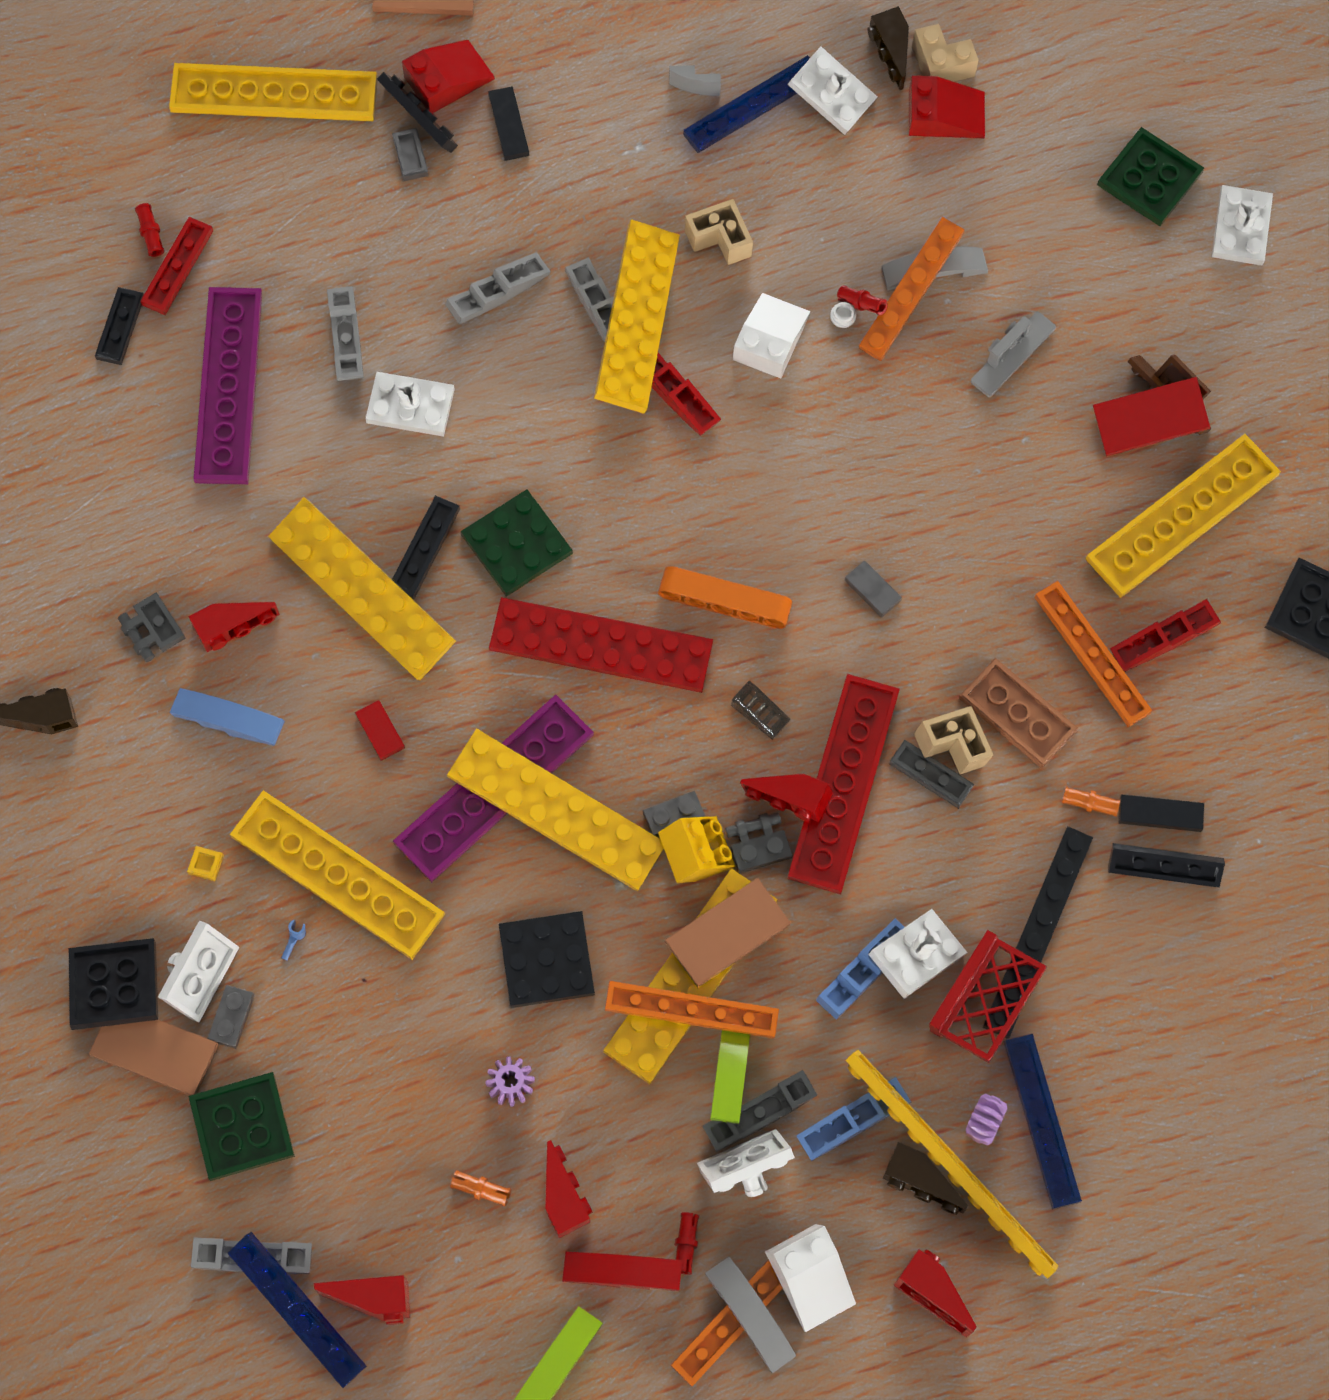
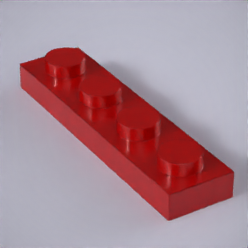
[141,217,213,315]

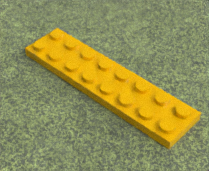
[169,63,377,121]
[594,219,680,414]
[1085,434,1281,598]
[268,497,456,681]
[447,728,664,892]
[230,790,445,960]
[603,868,778,1084]

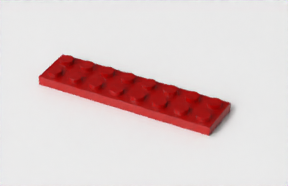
[489,597,713,693]
[787,674,900,895]

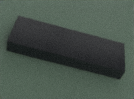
[488,86,529,161]
[95,287,144,365]
[1118,794,1204,832]

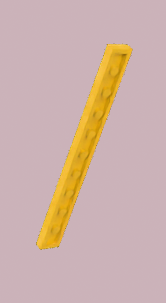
[845,1050,1058,1279]

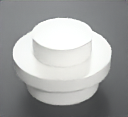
[830,302,856,328]

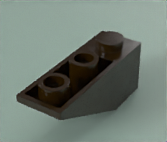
[867,6,909,90]
[0,688,78,735]
[883,1142,968,1215]

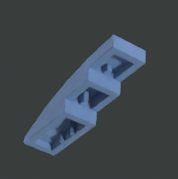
[169,688,285,746]
[816,918,904,1020]
[796,1077,912,1161]

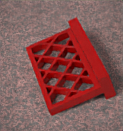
[929,930,1047,1063]

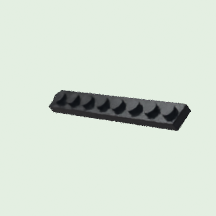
[982,826,1093,1039]

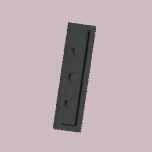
[377,72,458,153]
[392,495,460,600]
[1108,843,1225,888]

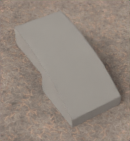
[669,65,721,96]

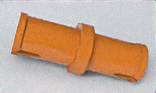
[1062,786,1120,817]
[450,1170,511,1207]

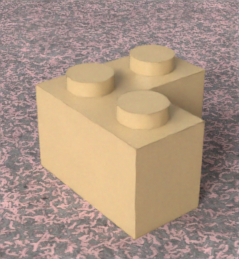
[912,24,979,82]
[685,199,753,265]
[914,706,993,775]

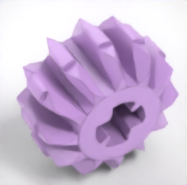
[486,1057,535,1107]
[965,1094,1007,1146]

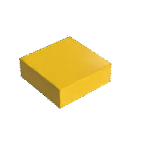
[187,846,224,881]

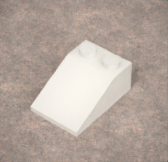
[733,293,810,378]
[765,1224,856,1332]

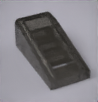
[731,681,791,740]

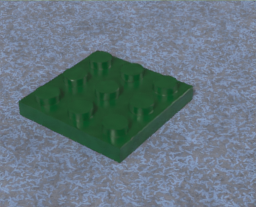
[1097,127,1204,226]
[461,489,573,597]
[188,1072,295,1181]

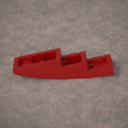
[651,352,721,436]
[1110,599,1221,672]
[562,1252,682,1291]

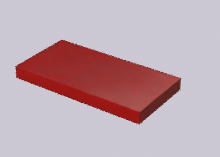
[1093,377,1210,457]

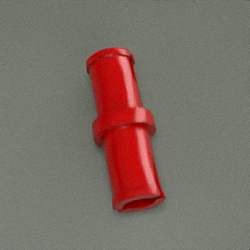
[135,203,165,257]
[837,285,888,315]
[674,1212,699,1275]

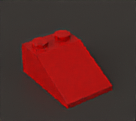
[402,40,495,113]
[909,75,985,139]
[894,1249,977,1338]
[314,1275,410,1325]

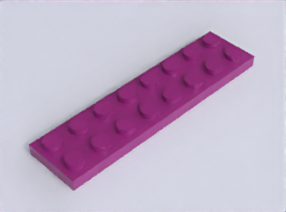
[193,287,262,485]
[393,694,594,883]

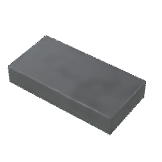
[392,128,429,181]
[845,560,902,618]

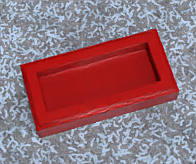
[355,700,405,761]

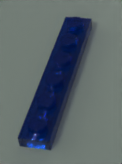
[683,55,810,153]
[1004,1034,1082,1210]
[228,1232,367,1388]

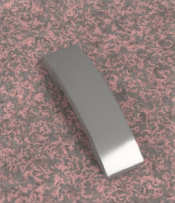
[882,247,988,290]
[327,286,364,381]
[191,1237,312,1274]
[705,1257,796,1373]

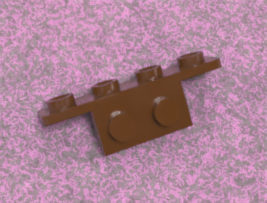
[1128,355,1212,435]

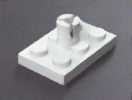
[788,46,878,135]
[1211,185,1273,266]
[366,372,455,437]
[868,909,967,999]
[158,921,239,1022]
[697,1129,795,1197]

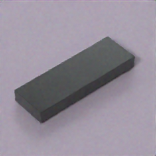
[889,740,974,809]

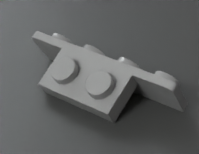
[971,311,1056,397]

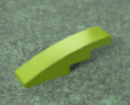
[710,1030,750,1124]
[514,1306,603,1400]

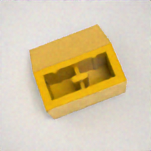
[658,816,736,883]

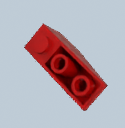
[188,602,280,652]
[740,773,833,822]
[545,1140,593,1238]

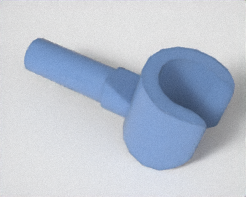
[281,920,306,961]

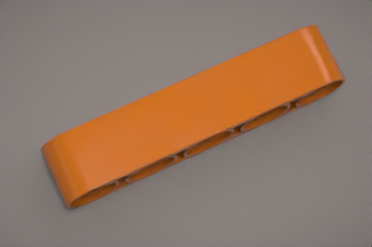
[658,566,793,629]

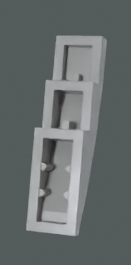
[445,252,551,324]
[565,257,614,342]

